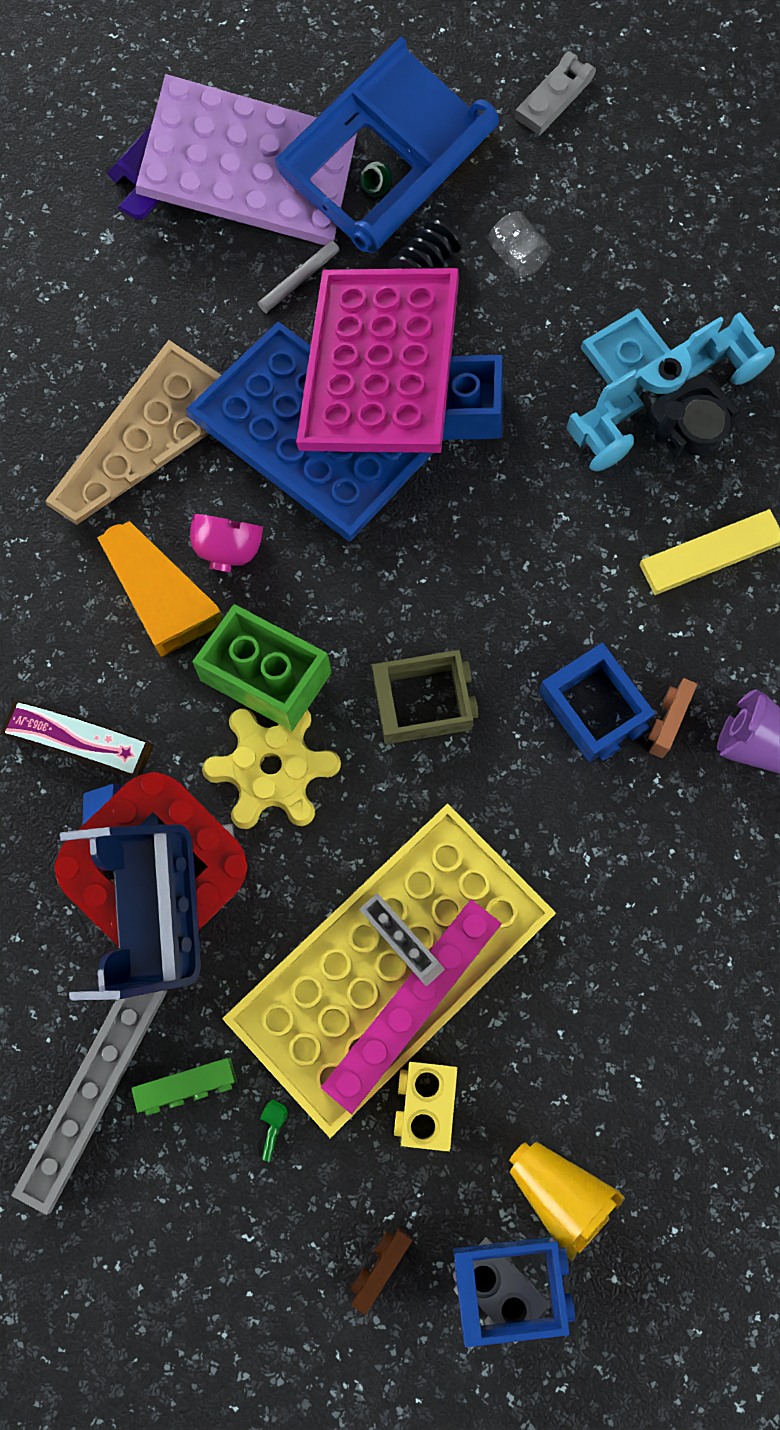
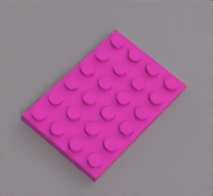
[296,268,459,453]

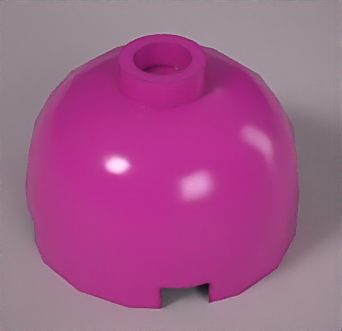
[190,514,263,572]

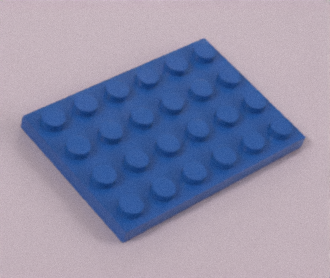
[186,321,433,542]

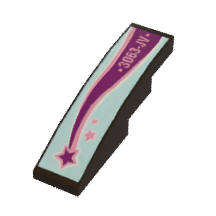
[0,700,154,778]

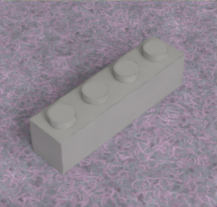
[359,893,445,987]

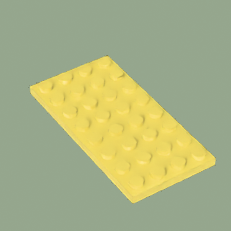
[222,804,556,1138]

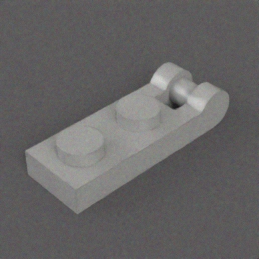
[515,51,596,136]

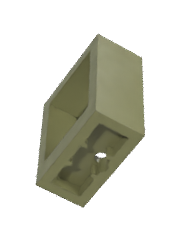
[372,650,478,745]

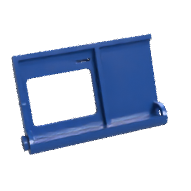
[275,36,499,253]

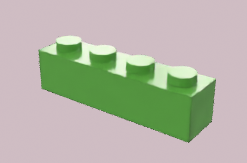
[131,1058,237,1116]

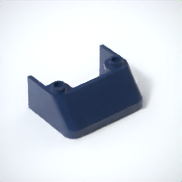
[60,824,201,1000]

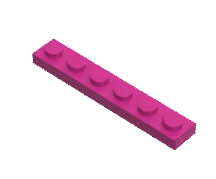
[321,899,502,1114]

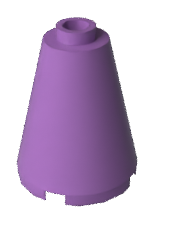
[717,689,780,774]

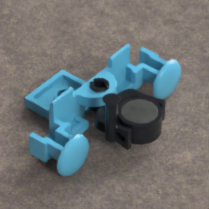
[566,308,775,471]

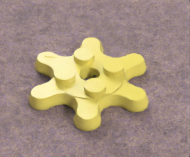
[202,708,341,829]

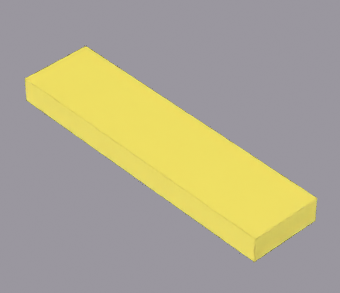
[639,509,780,595]

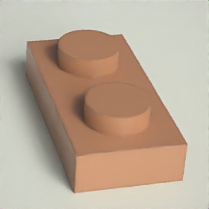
[648,678,697,759]

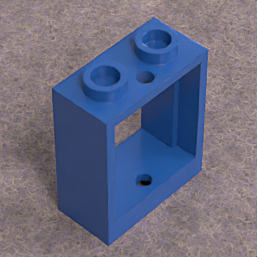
[538,642,656,763]
[453,1237,575,1347]

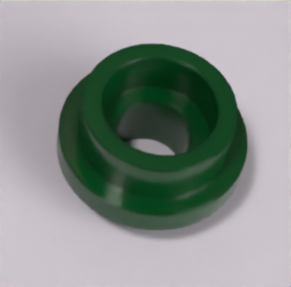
[360,162,392,197]

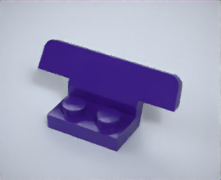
[106,124,160,220]

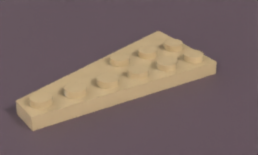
[46,340,221,525]

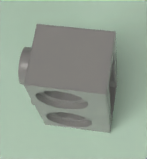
[453,1237,550,1344]

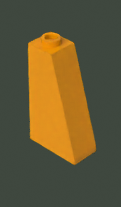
[97,521,223,657]

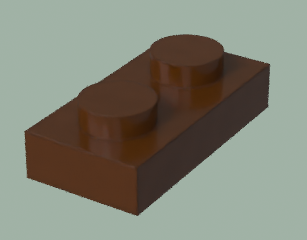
[350,1226,413,1316]

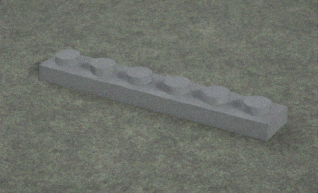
[11,990,167,1215]

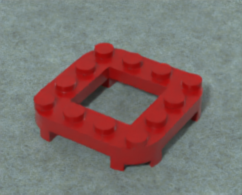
[54,772,247,947]

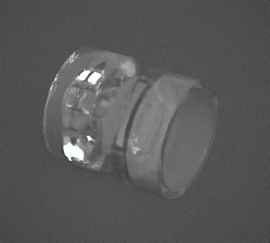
[488,211,551,278]

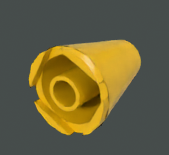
[509,1142,625,1262]

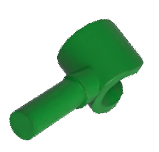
[260,1100,288,1161]

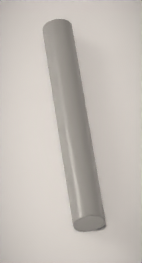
[258,241,340,313]

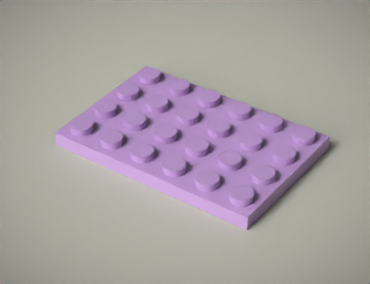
[136,74,357,245]

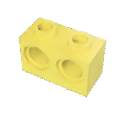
[394,1062,457,1152]

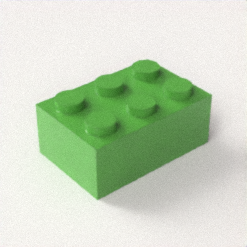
[192,604,332,731]

